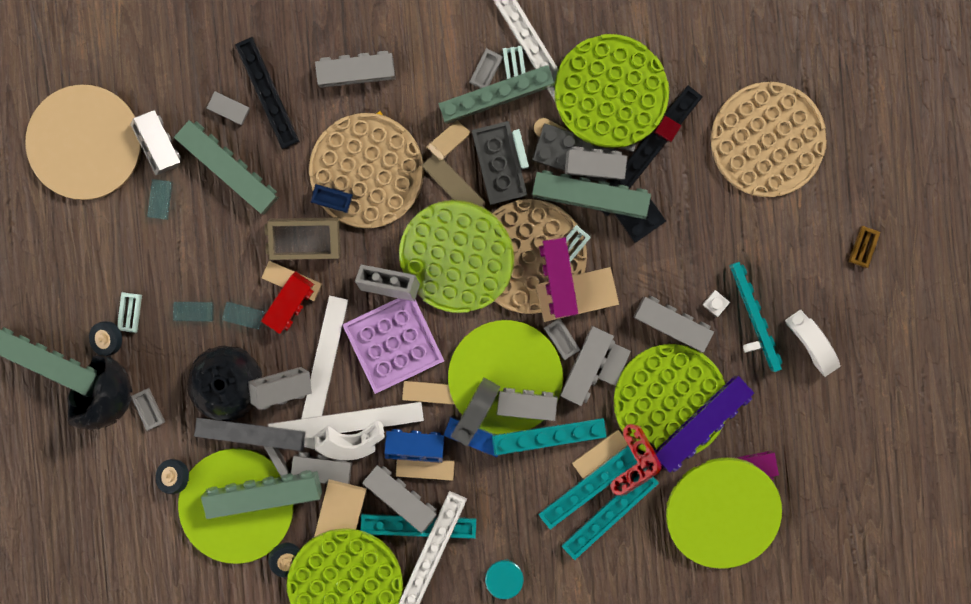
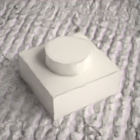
[702,290,730,317]

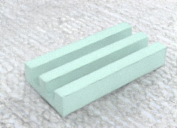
[503,46,525,79]
[512,129,529,170]
[566,225,591,262]
[117,292,142,333]

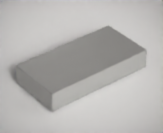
[469,48,503,89]
[207,91,250,125]
[544,319,580,360]
[598,344,631,386]
[131,388,165,431]
[264,446,291,476]

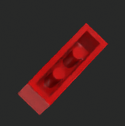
[261,271,315,334]

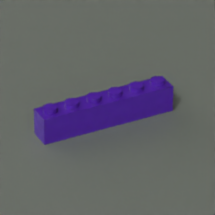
[654,376,754,472]

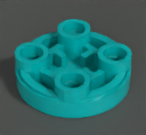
[485,559,524,599]

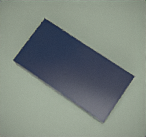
[310,184,353,213]

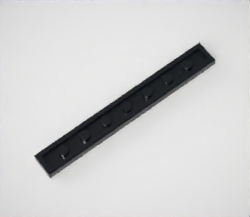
[599,85,703,217]

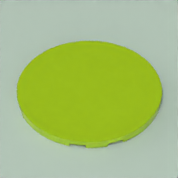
[554,34,669,148]
[399,200,514,313]
[448,320,563,434]
[614,344,726,454]
[178,448,294,564]
[666,458,782,568]
[287,528,403,604]

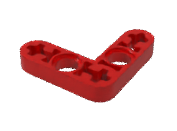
[611,424,661,495]

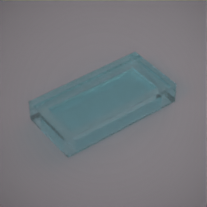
[147,179,173,220]
[222,301,265,330]
[173,302,213,321]

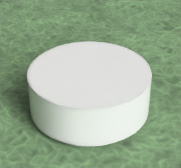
[743,341,764,353]

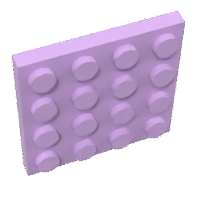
[342,298,444,394]

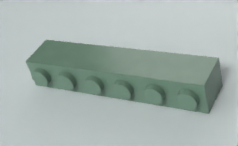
[438,65,555,124]
[174,120,279,215]
[532,170,651,219]
[0,327,99,398]
[201,470,322,519]

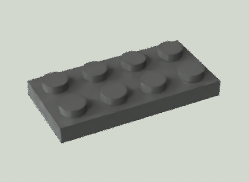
[472,121,527,205]
[532,123,617,182]

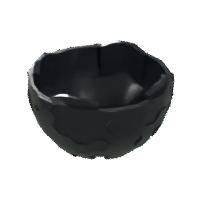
[187,345,262,421]
[67,355,132,430]

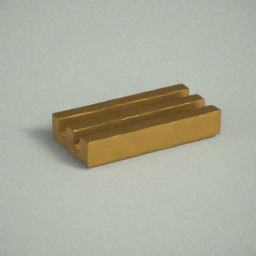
[848,226,881,268]

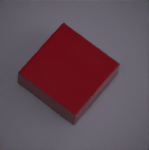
[654,115,682,143]

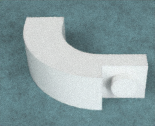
[785,310,841,377]
[314,420,384,460]

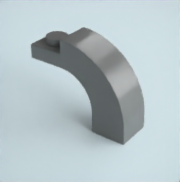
[451,377,500,446]

